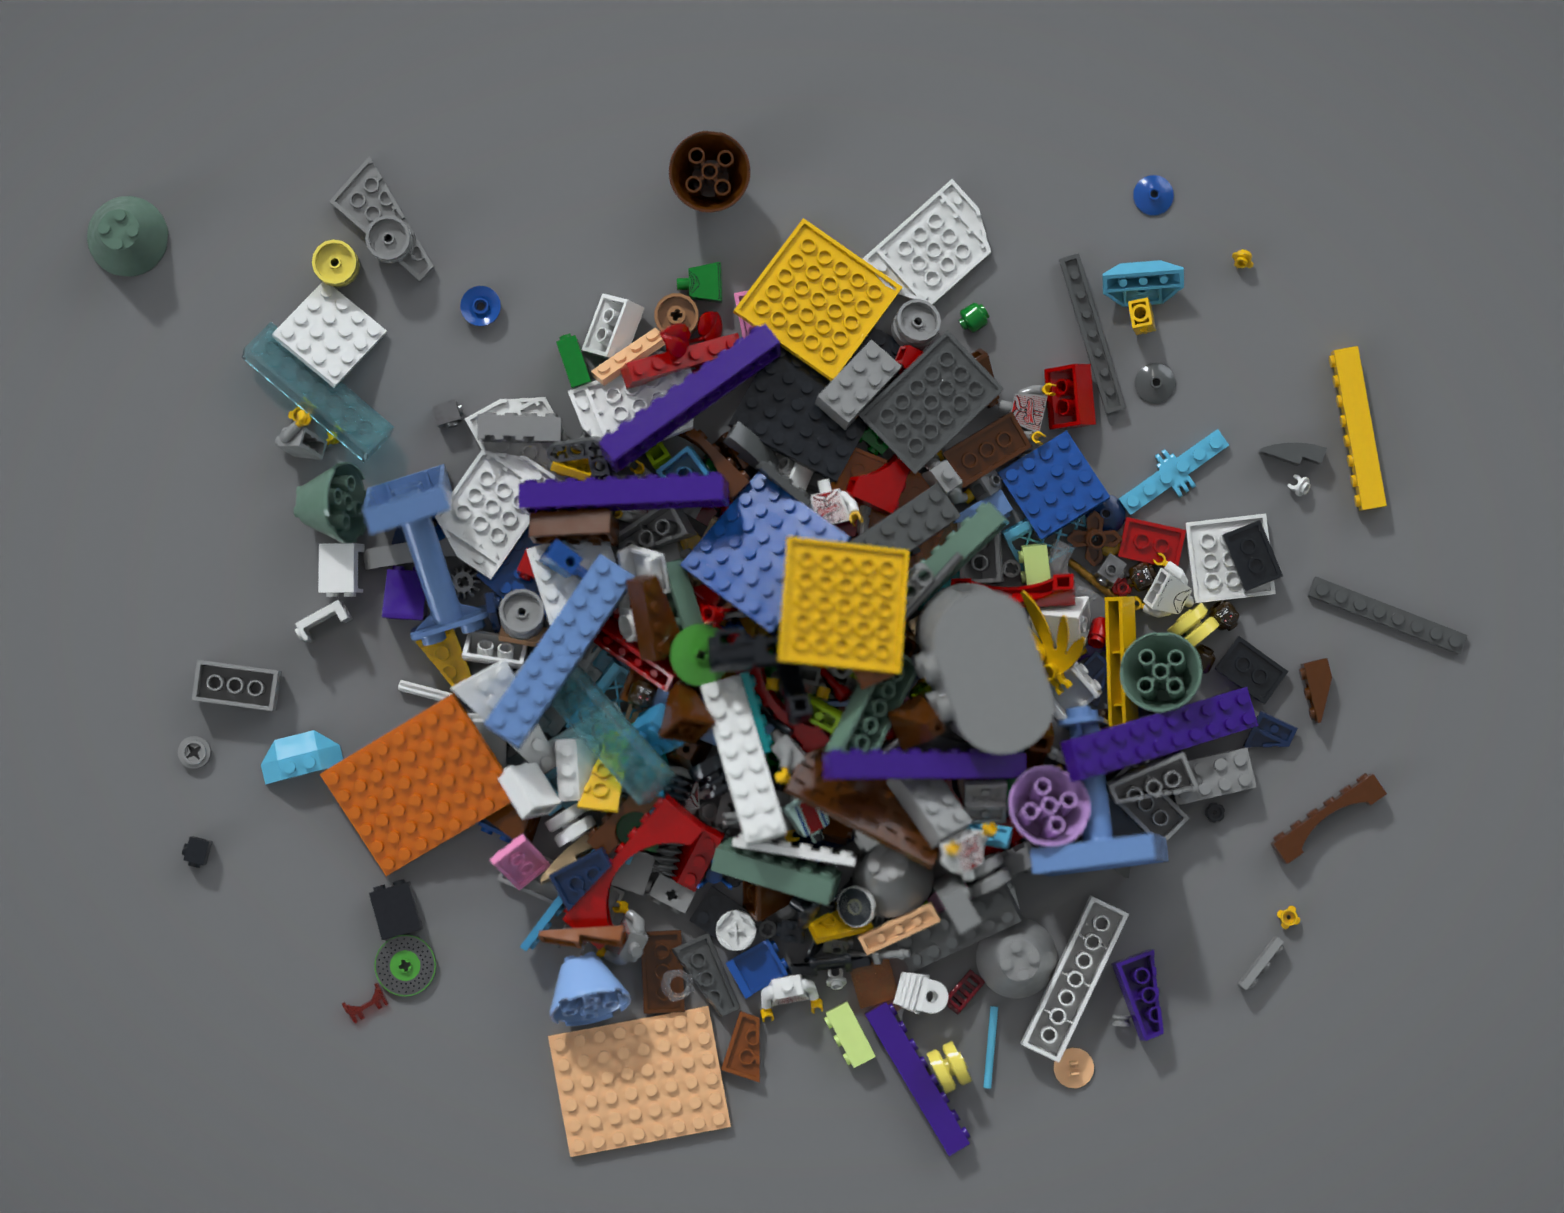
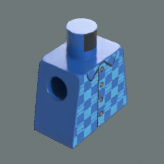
[538,539,588,581]

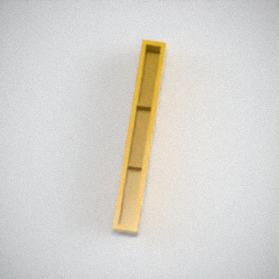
[1329,346,1387,511]
[1105,596,1139,727]

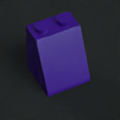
[382,566,428,621]

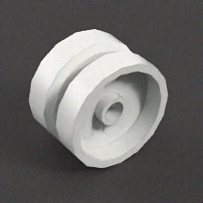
[544,802,597,847]

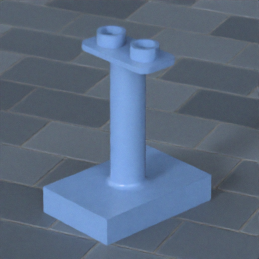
[363,464,488,646]
[1030,706,1169,877]

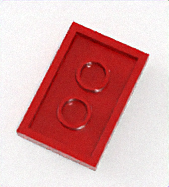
[1117,517,1186,567]

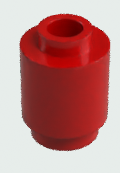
[1087,617,1106,648]

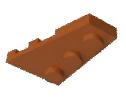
[721,1011,760,1083]

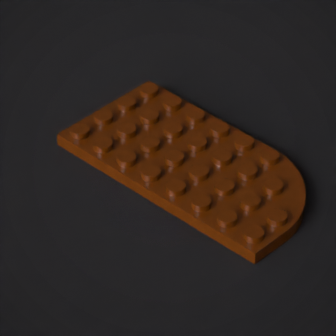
[784,746,960,869]

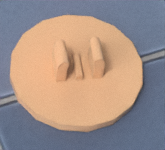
[1054,1048,1094,1088]

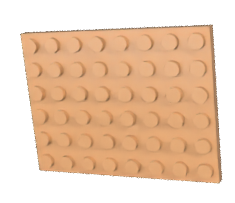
[548,1005,731,1157]

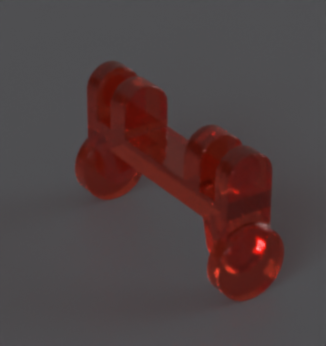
[342,983,389,1024]

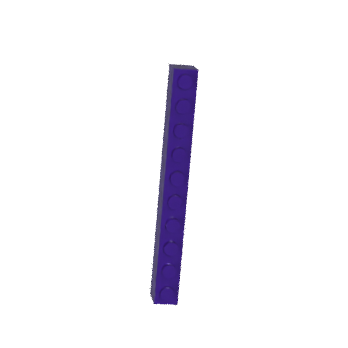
[823,749,1026,780]

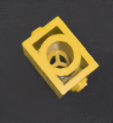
[1128,297,1156,335]

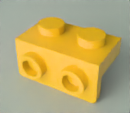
[550,448,597,481]

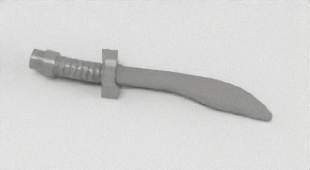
[816,947,911,964]

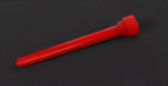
[812,665,852,703]

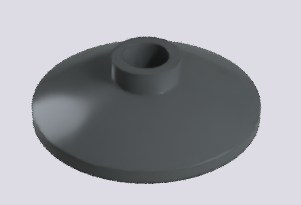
[1135,363,1176,403]

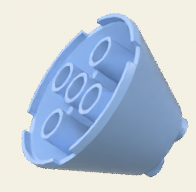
[550,952,631,1026]

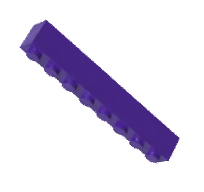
[865,1001,971,1156]

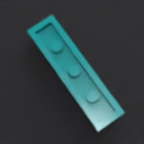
[739,671,773,754]

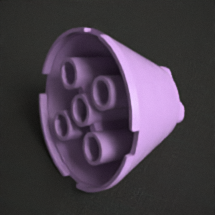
[1008,765,1090,847]

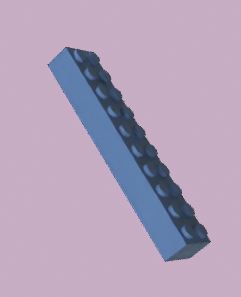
[484,554,634,750]

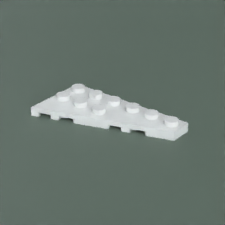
[451,658,557,773]
[732,834,859,866]

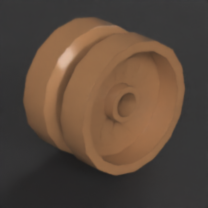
[654,293,699,335]

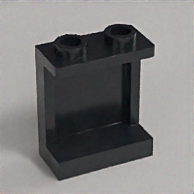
[369,879,423,940]

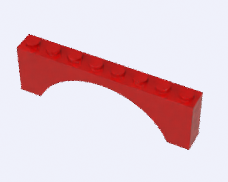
[845,345,924,515]
[562,794,705,950]

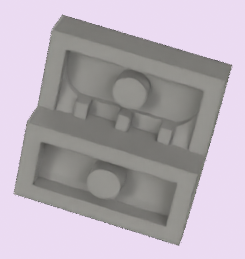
[964,780,1007,824]

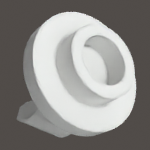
[1288,474,1311,496]
[826,968,847,990]

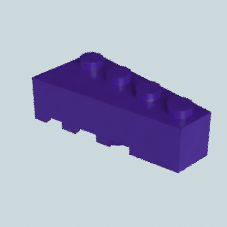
[1111,949,1164,1041]

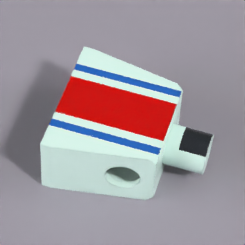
[781,799,829,843]

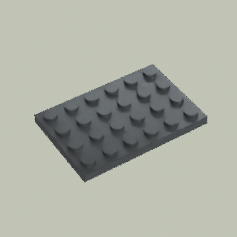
[859,330,1004,474]

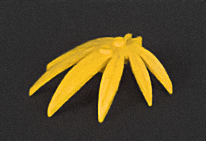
[1021,591,1085,695]

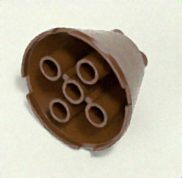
[669,131,750,213]

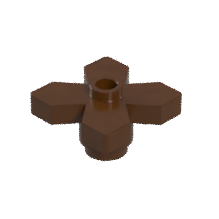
[1066,510,1122,567]

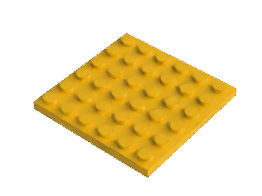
[733,218,903,381]
[777,536,909,674]

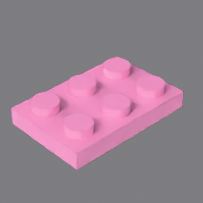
[490,834,551,890]

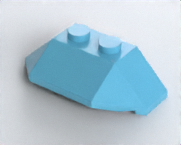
[1102,260,1184,307]
[261,730,343,784]

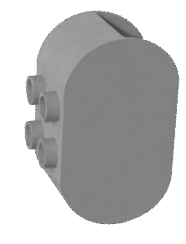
[911,583,1054,754]

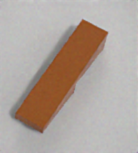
[538,926,626,949]

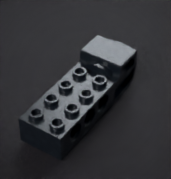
[708,628,808,673]

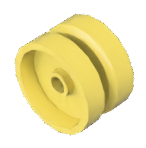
[312,239,360,288]
[1167,603,1220,647]
[926,1041,972,1094]

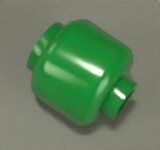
[958,303,990,333]

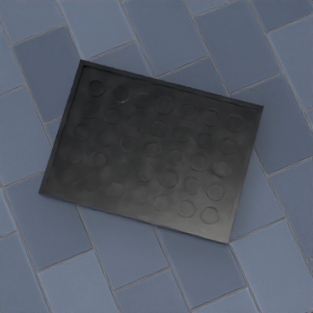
[728,327,900,484]

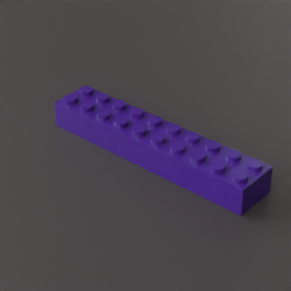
[599,324,781,473]
[519,472,729,515]
[1060,687,1259,782]

